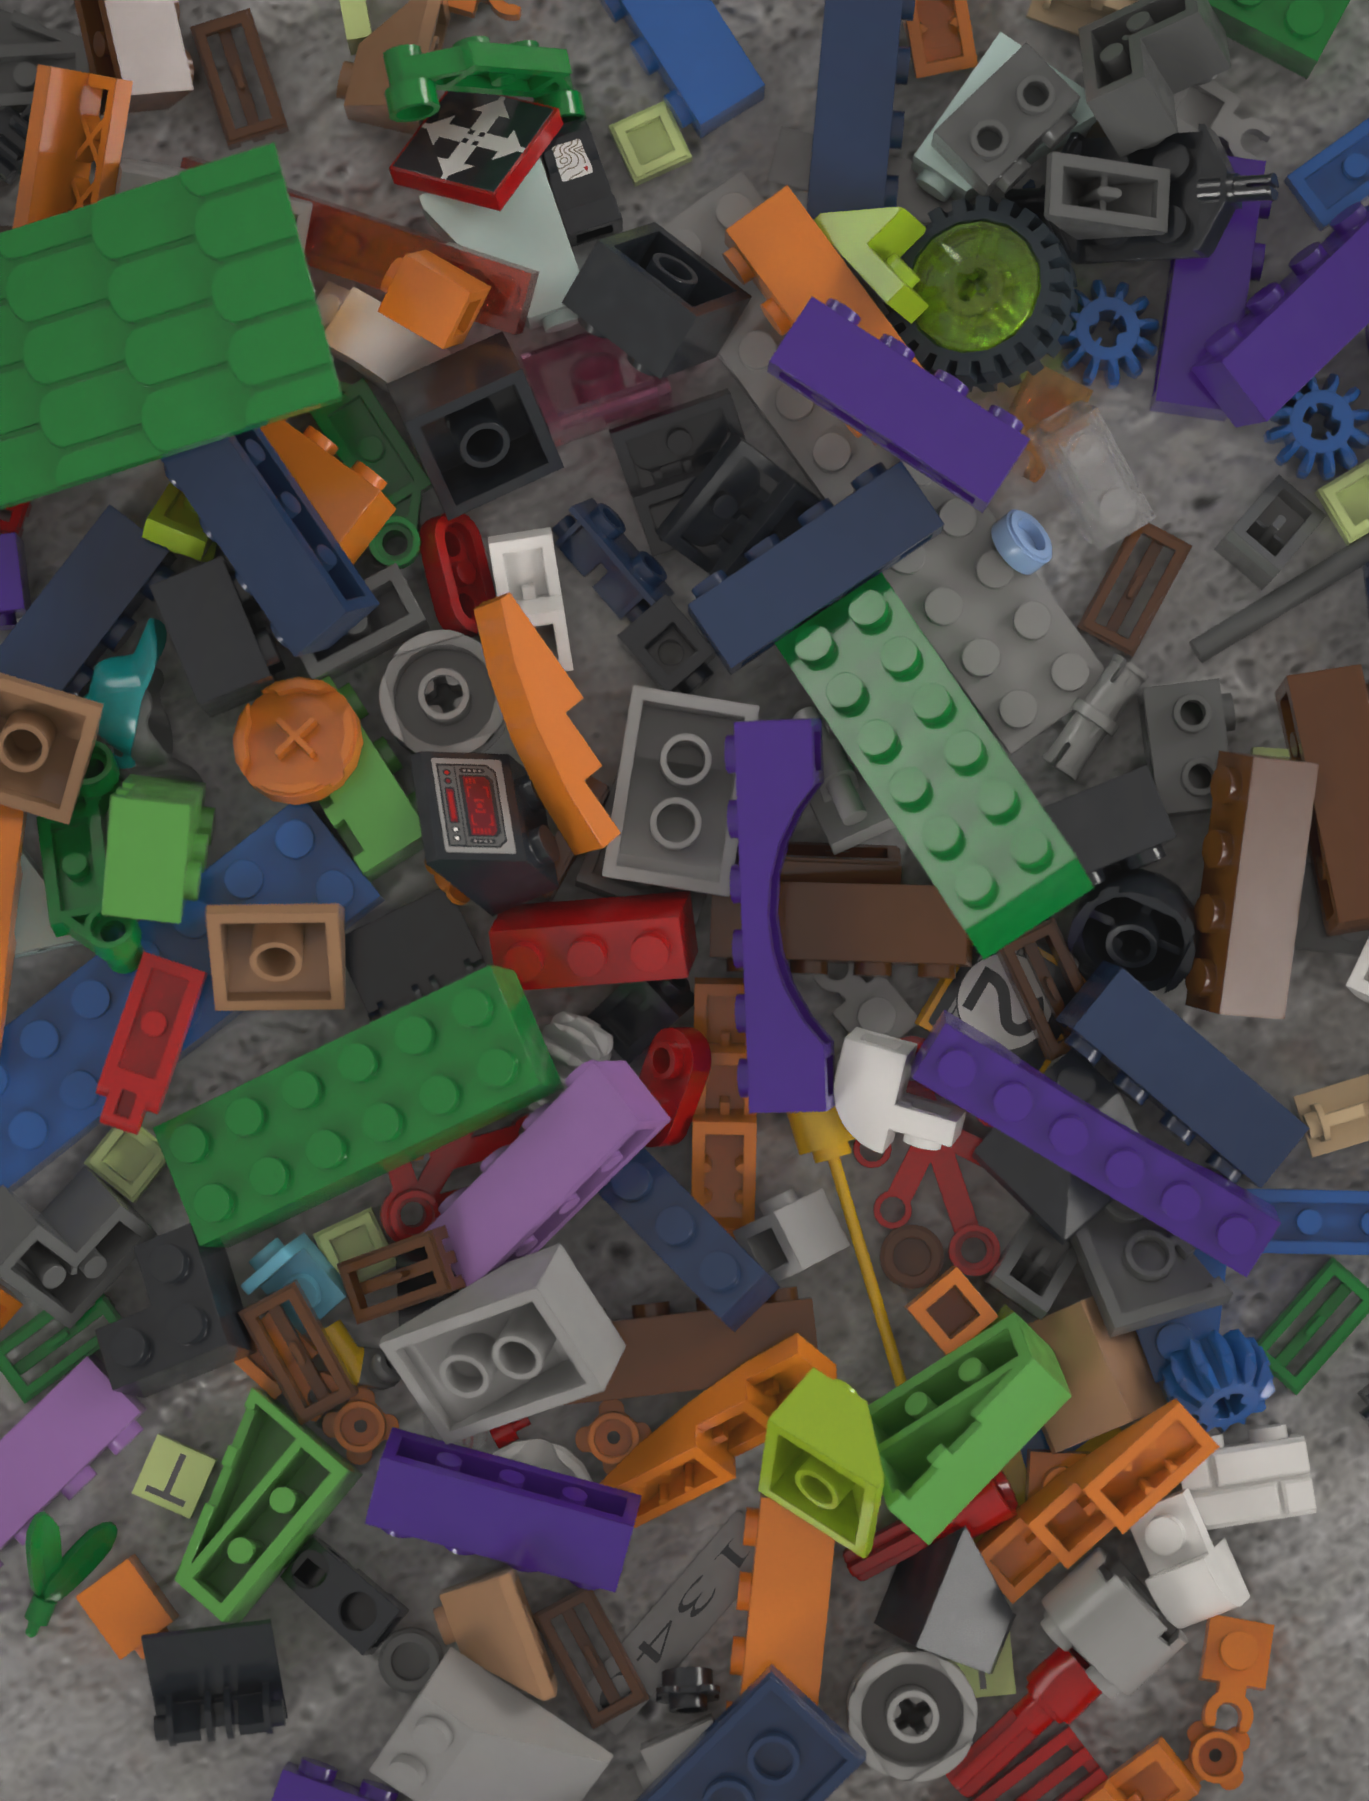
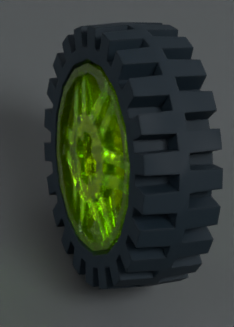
[883,196,1078,393]

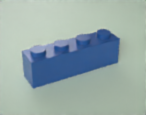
[599,0,765,139]

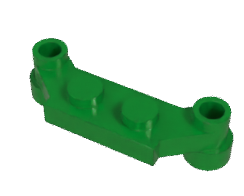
[383,36,586,124]
[305,378,433,569]
[36,741,145,974]

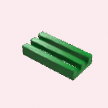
[1256,1256,1369,1395]
[0,1293,124,1404]

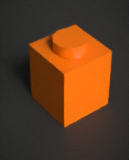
[378,249,491,349]
[904,1265,999,1356]
[75,1554,179,1660]

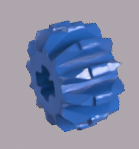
[1058,279,1160,389]
[1263,373,1369,481]
[1161,1329,1276,1433]

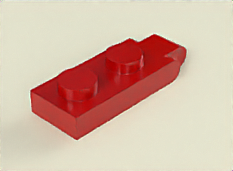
[96,951,208,1135]

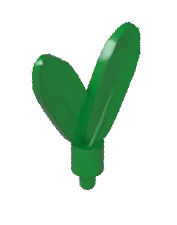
[24,1512,118,1638]

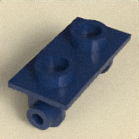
[551,498,675,623]

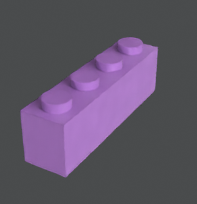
[424,1060,671,1287]
[0,1354,147,1569]

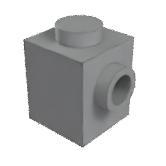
[733,1188,850,1283]

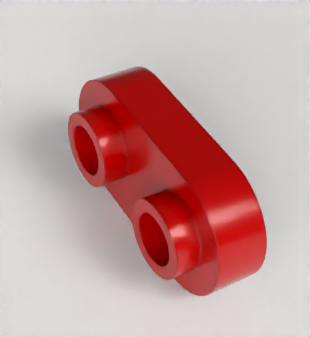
[419,512,496,637]
[639,1027,712,1147]

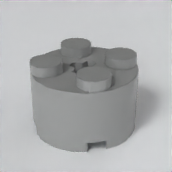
[379,630,506,755]
[1040,1546,1188,1699]
[846,1644,978,1782]

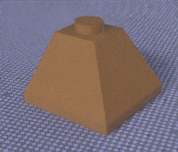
[336,0,451,135]
[433,1565,559,1701]

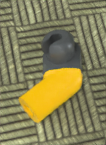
[325,1319,401,1390]

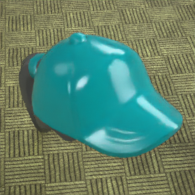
[83,618,204,783]

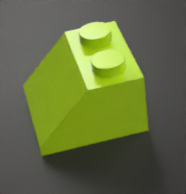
[758,1367,884,1559]

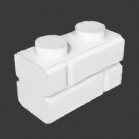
[1176,1424,1317,1530]

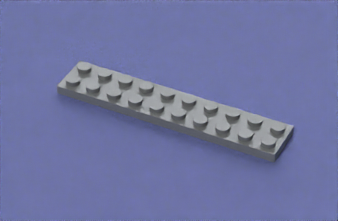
[661,169,1113,756]

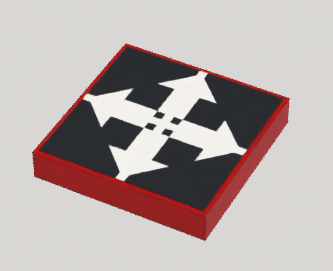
[389,91,564,211]

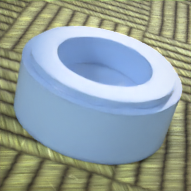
[991,509,1052,575]

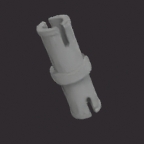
[1042,653,1149,781]

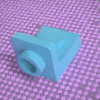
[240,1232,347,1335]

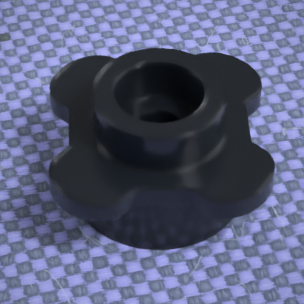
[656,1667,720,1714]

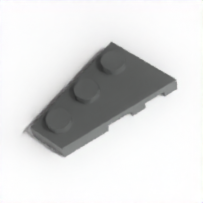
[1070,1200,1233,1338]

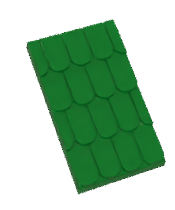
[0,142,342,510]

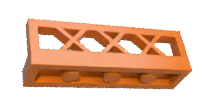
[12,64,133,229]

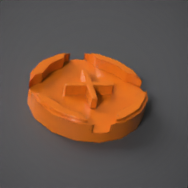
[233,677,363,805]

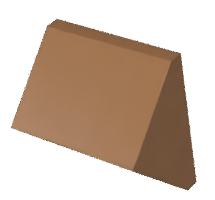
[0,673,104,825]
[206,904,346,1011]
[1028,1296,1167,1454]

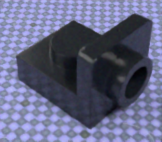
[587,978,694,1064]

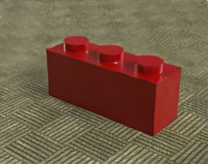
[488,891,698,990]

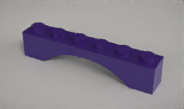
[724,718,836,1113]
[910,1010,1281,1278]

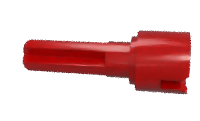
[843,1469,1019,1581]
[946,1647,1103,1798]

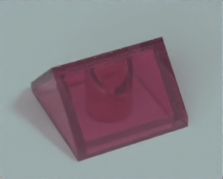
[520,331,672,447]

